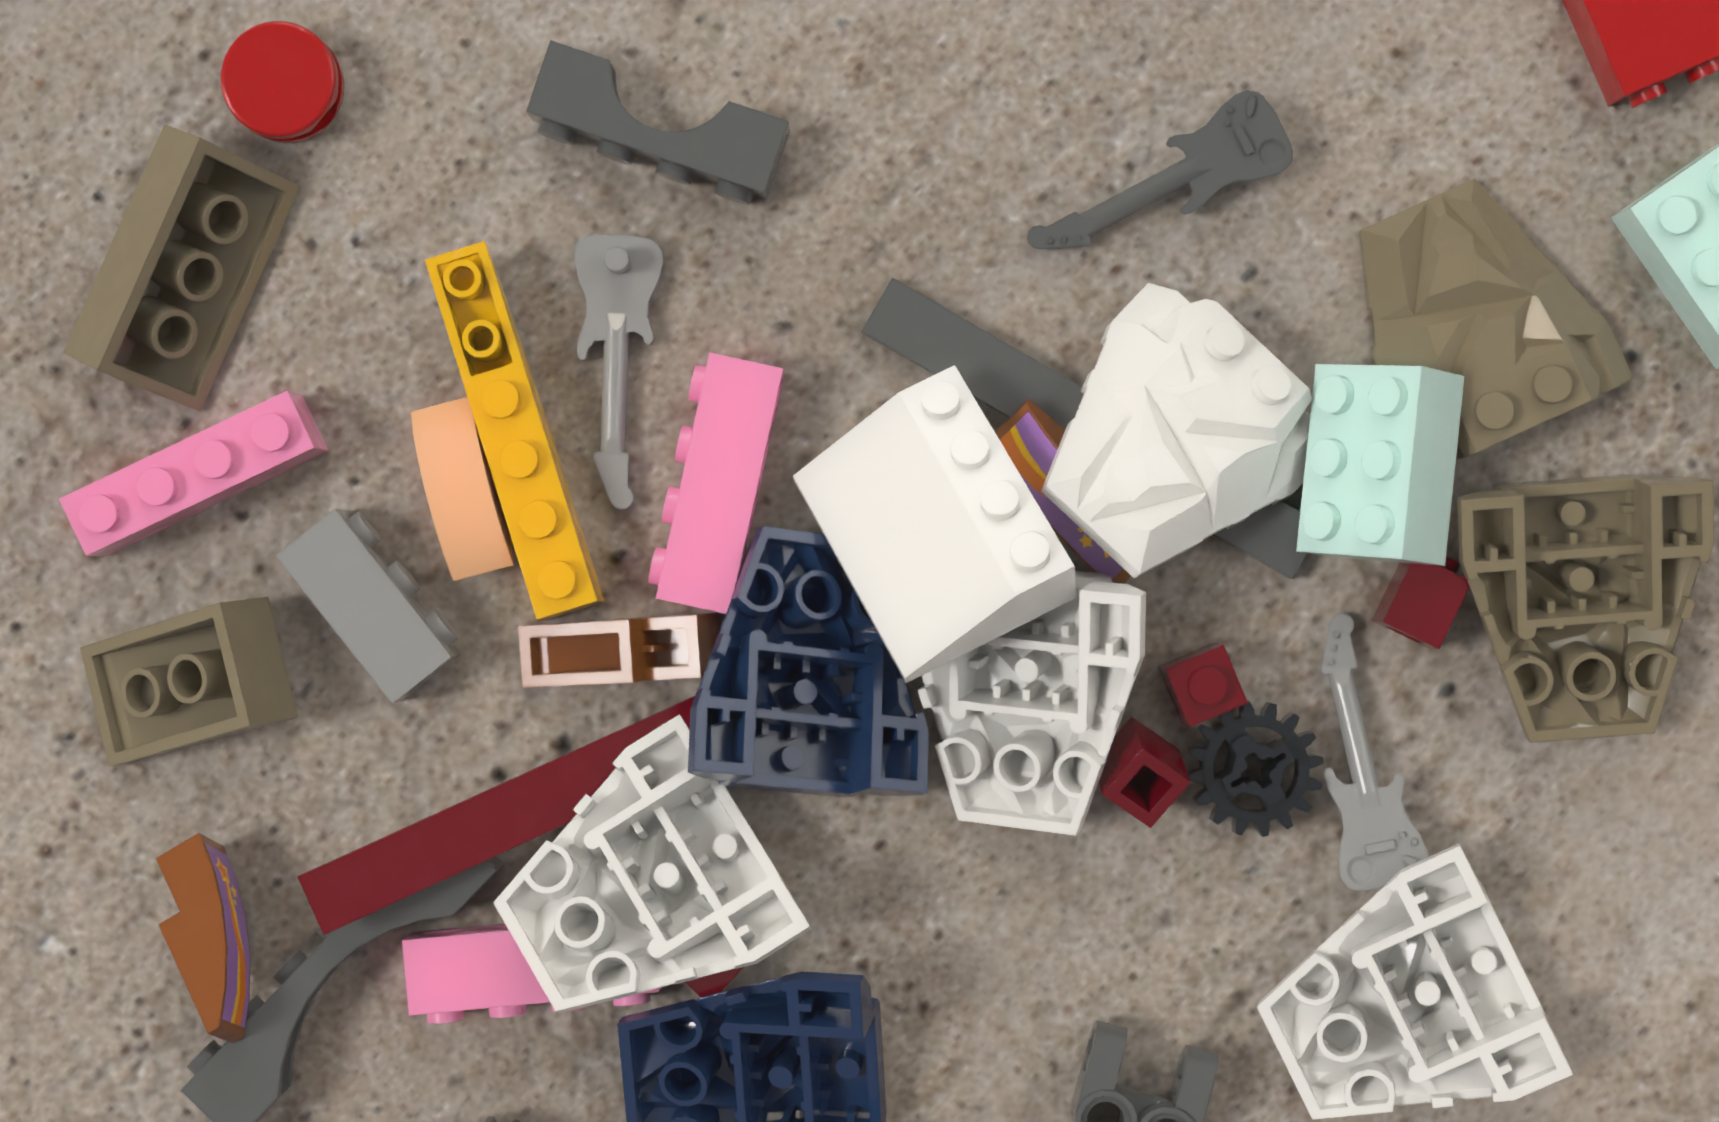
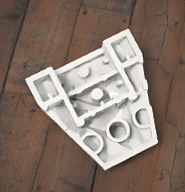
[1041,283,1312,578]
[918,571,1146,836]
[493,714,812,1013]
[1257,843,1573,1120]

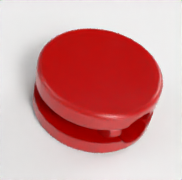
[220,21,344,143]

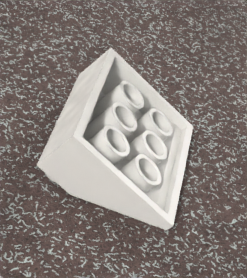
[793,365,1077,683]

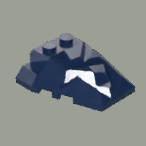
[688,526,929,797]
[617,971,887,1122]

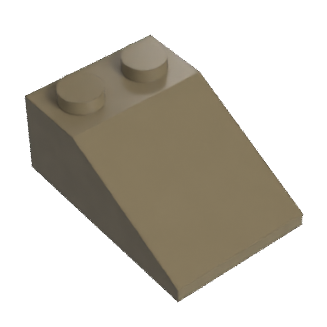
[80,597,298,767]

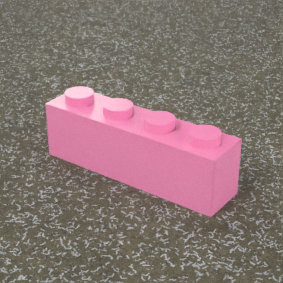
[648,352,785,614]
[59,391,329,556]
[402,924,662,1024]

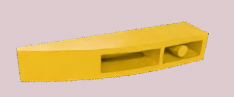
[425,241,605,621]

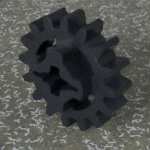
[1187,701,1324,837]

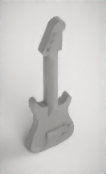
[574,234,664,510]
[1321,613,1429,891]

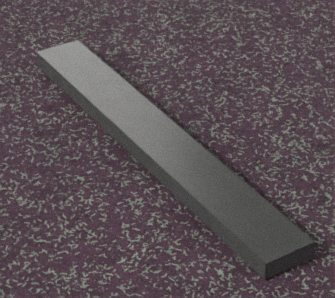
[861,278,1307,579]

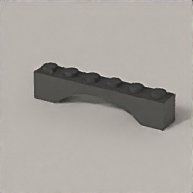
[180,816,504,1122]

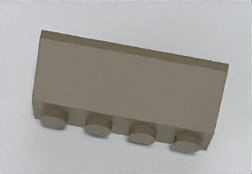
[63,124,301,412]

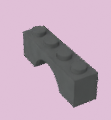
[526,40,790,205]

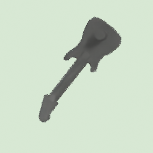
[1027,90,1293,249]

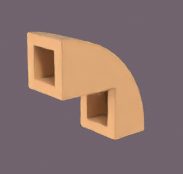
[411,397,514,581]

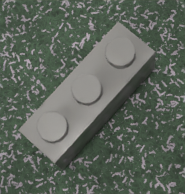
[275,509,460,704]

